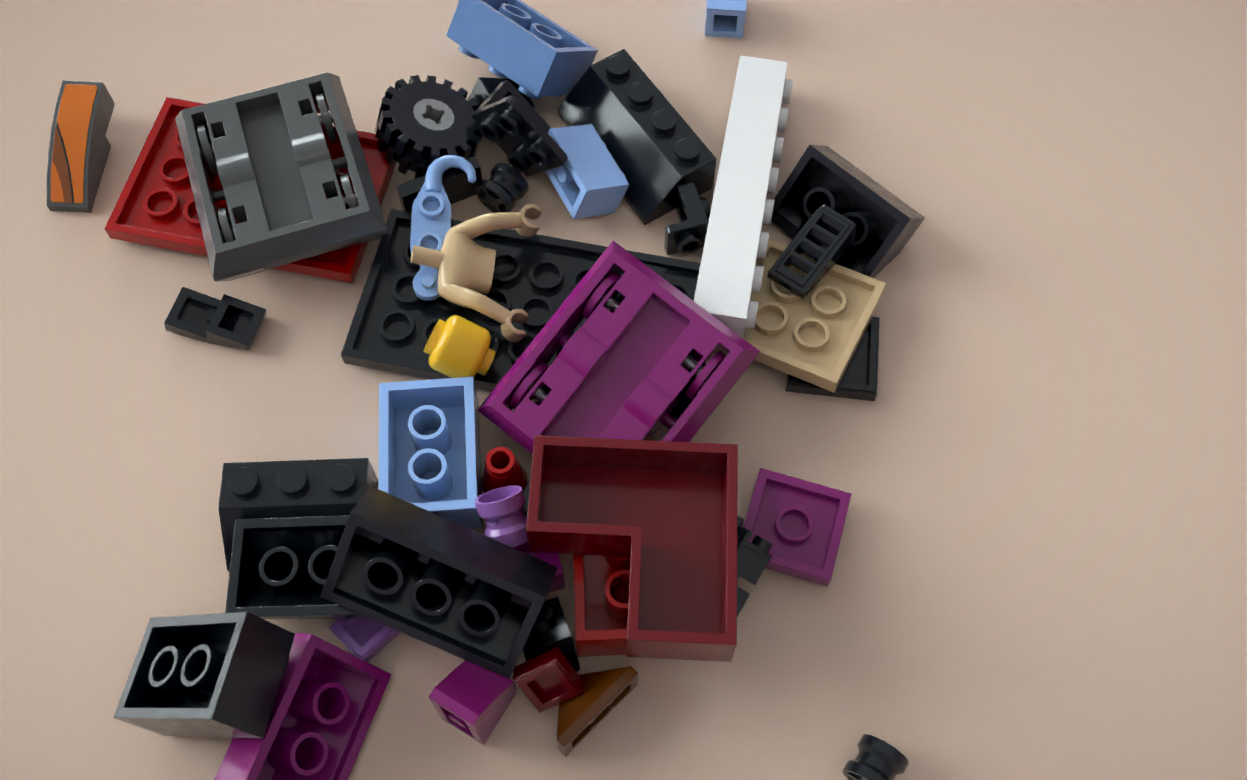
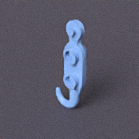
[410,155,476,301]

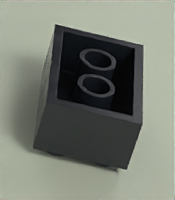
[114,612,295,739]

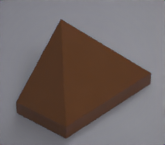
[557,666,638,757]

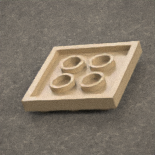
[743,239,886,393]

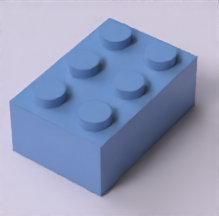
[446,0,598,99]

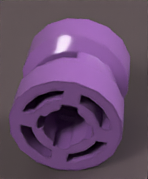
[475,485,528,548]

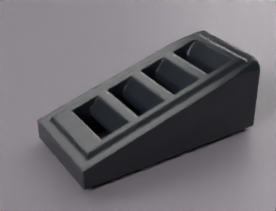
[767,205,857,299]

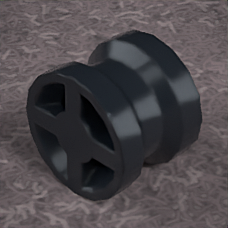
[475,163,529,213]
[842,734,909,780]

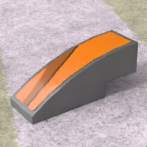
[47,80,115,213]

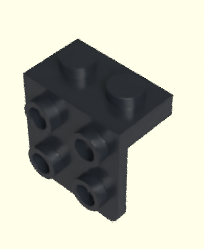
[471,79,568,177]

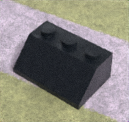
[771,144,925,278]
[218,458,378,572]

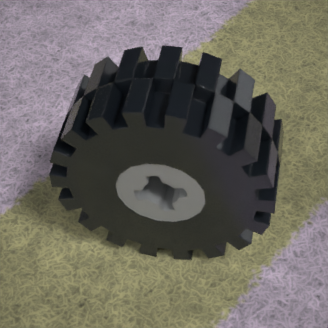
[375,75,482,179]

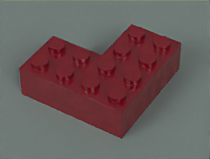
[526,435,738,662]

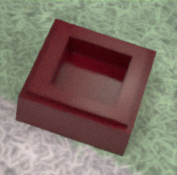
[513,647,583,713]

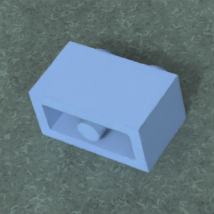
[545,124,629,219]

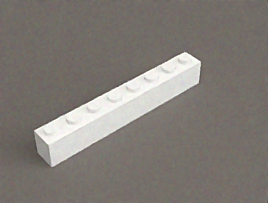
[694,55,793,338]

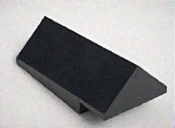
[225,515,368,619]

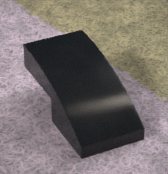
[164,287,266,350]

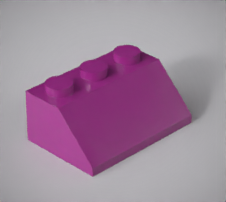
[214,633,392,780]

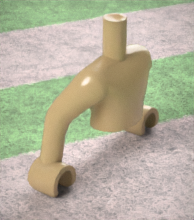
[410,204,541,342]

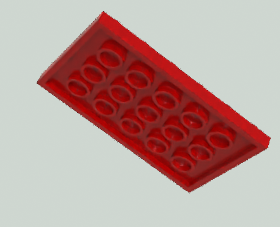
[104,97,397,283]

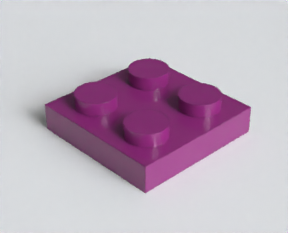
[744,468,852,587]

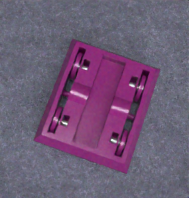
[477,241,760,454]

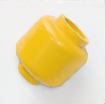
[424,315,496,378]

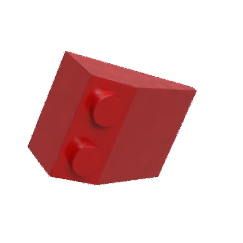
[573,554,630,657]

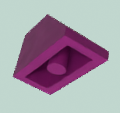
[428,660,517,745]

